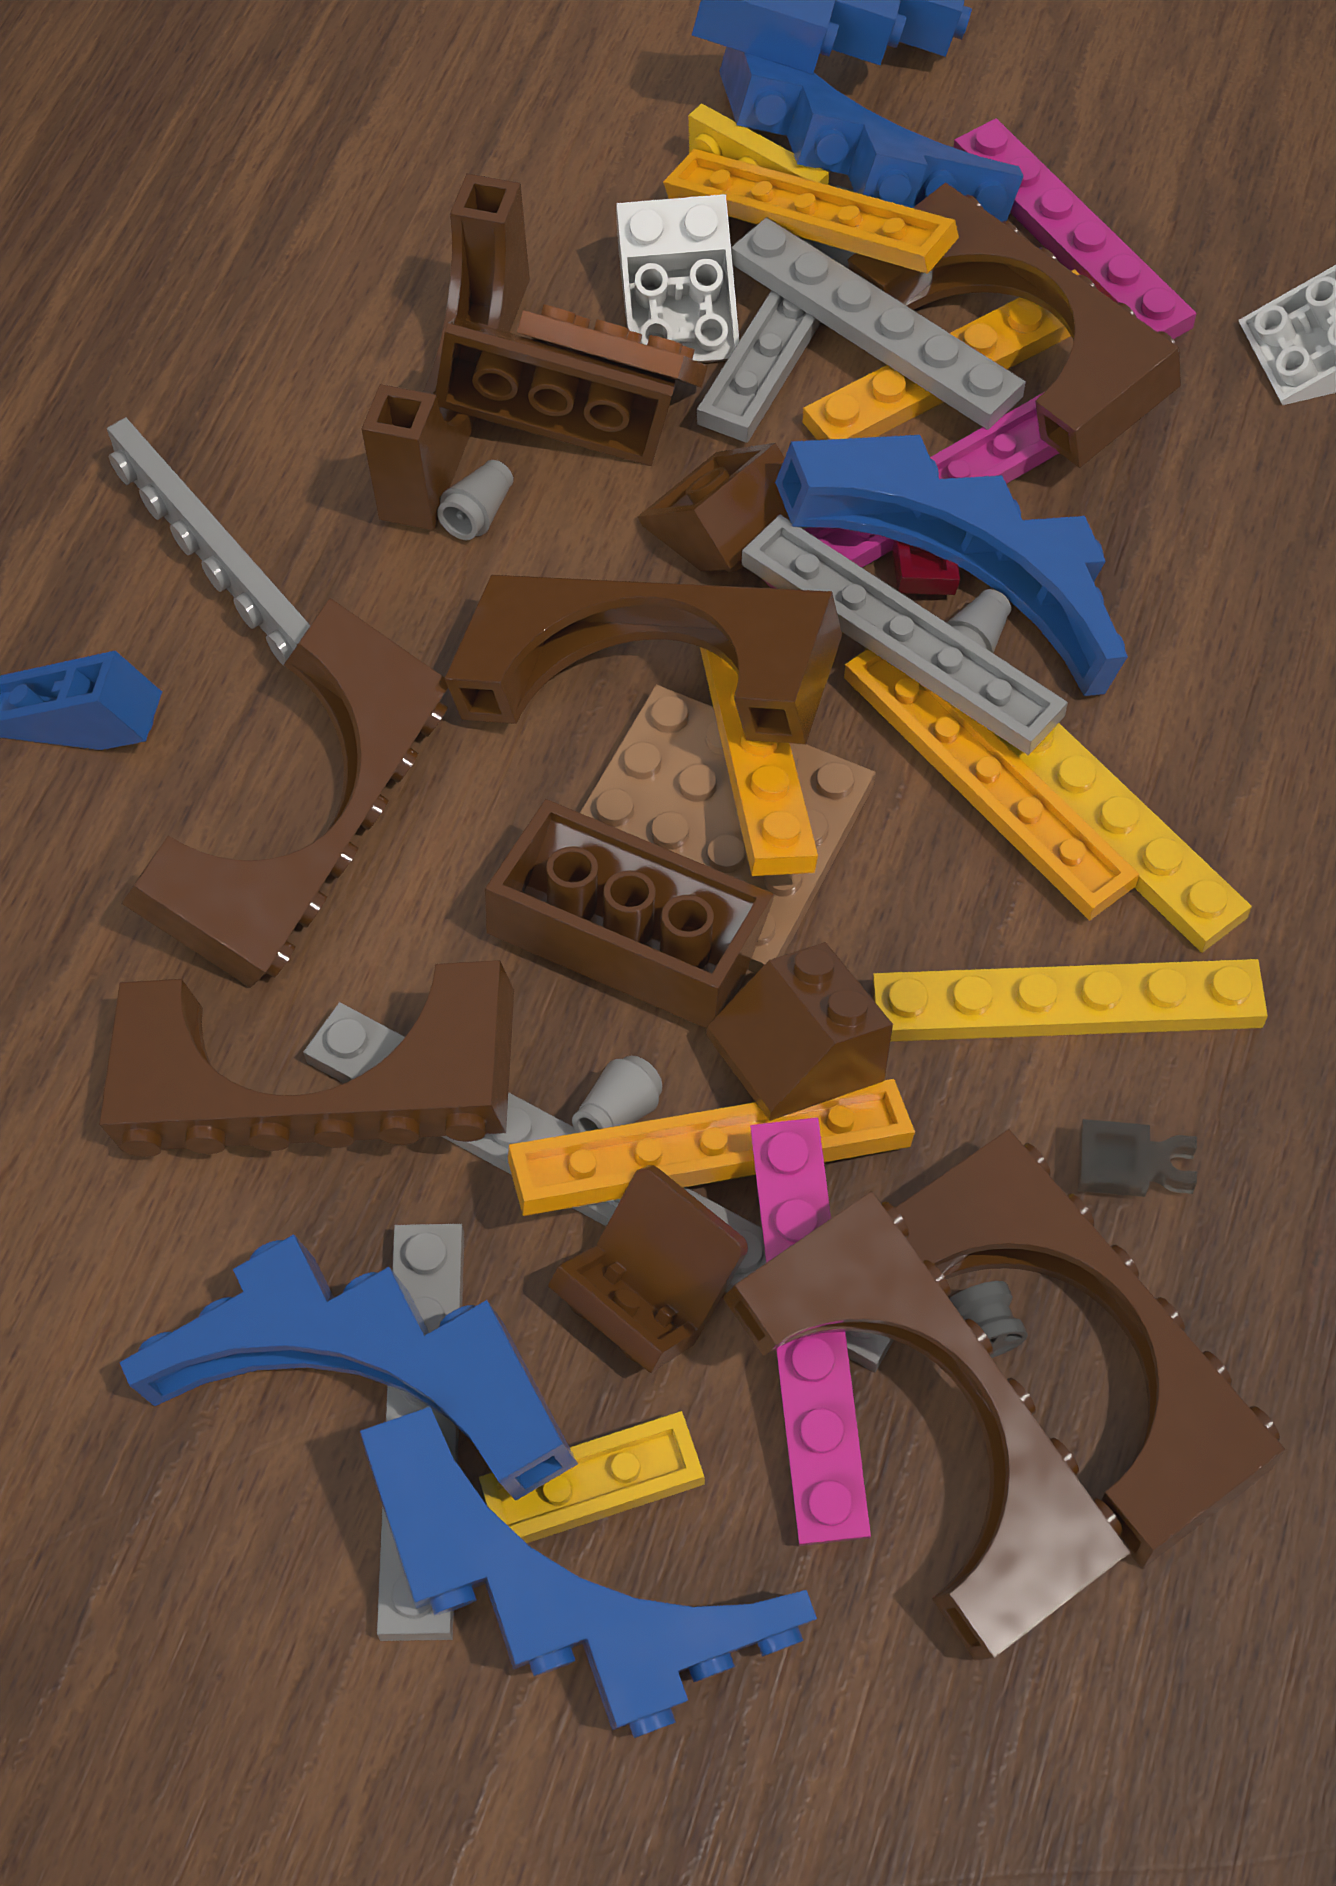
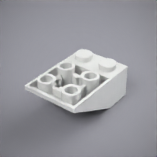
[616,194,739,363]
[1238,265,1336,405]

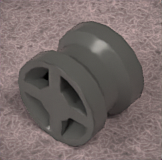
[949,1281,1028,1358]

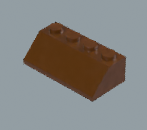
[435,318,675,466]
[485,799,774,1029]

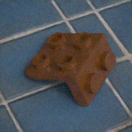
[548,1165,748,1373]

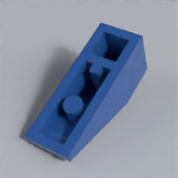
[0,650,162,750]

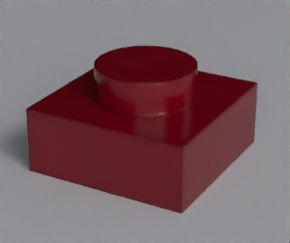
[892,540,960,595]

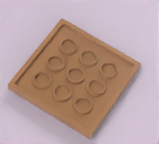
[580,684,876,973]

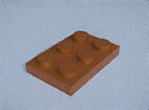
[517,304,708,388]

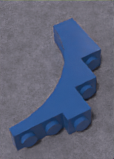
[692,0,972,75]
[719,47,1024,222]
[775,435,1128,696]
[119,1235,578,1501]
[360,1407,817,1738]

